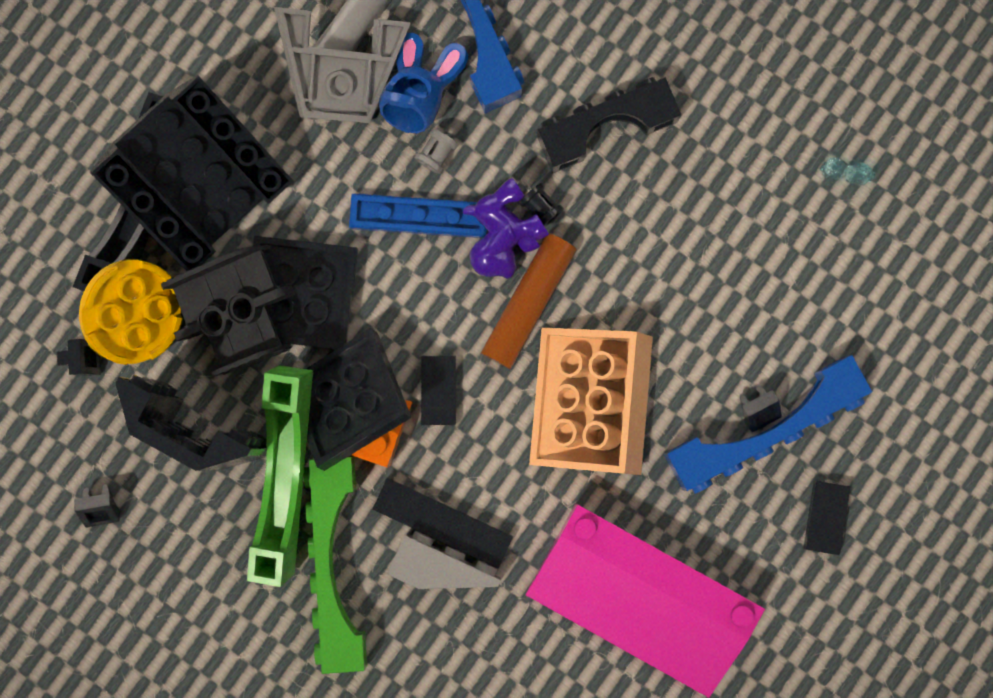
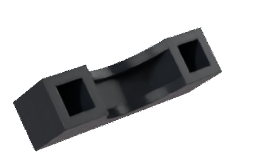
[537,77,682,174]

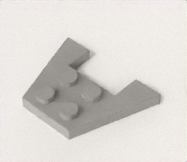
[274,7,410,123]

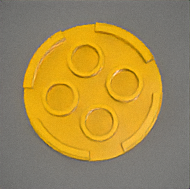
[79,259,183,365]

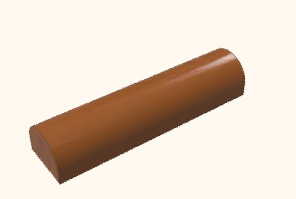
[480,233,577,370]

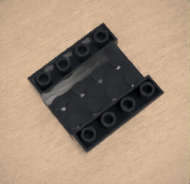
[90,75,294,271]
[115,374,267,471]

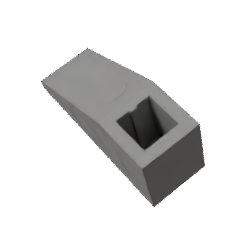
[387,531,501,589]

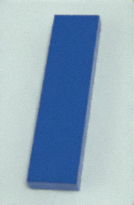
[349,194,487,238]

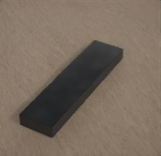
[372,478,513,569]

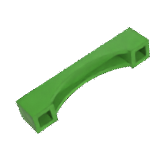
[247,365,313,587]
[304,457,367,674]

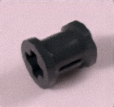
[519,183,564,227]

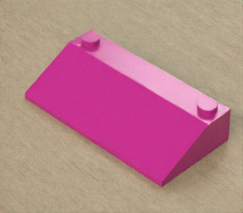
[525,503,765,698]

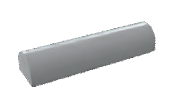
[313,0,391,52]

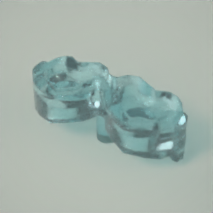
[820,157,876,185]

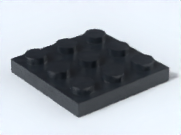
[246,235,358,350]
[306,328,412,471]

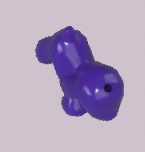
[463,177,549,279]

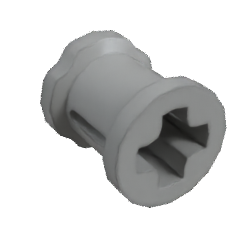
[414,129,458,174]

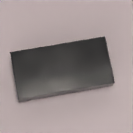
[421,356,456,425]
[803,480,851,556]

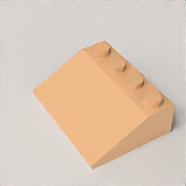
[529,328,653,475]

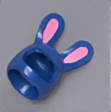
[379,33,469,134]

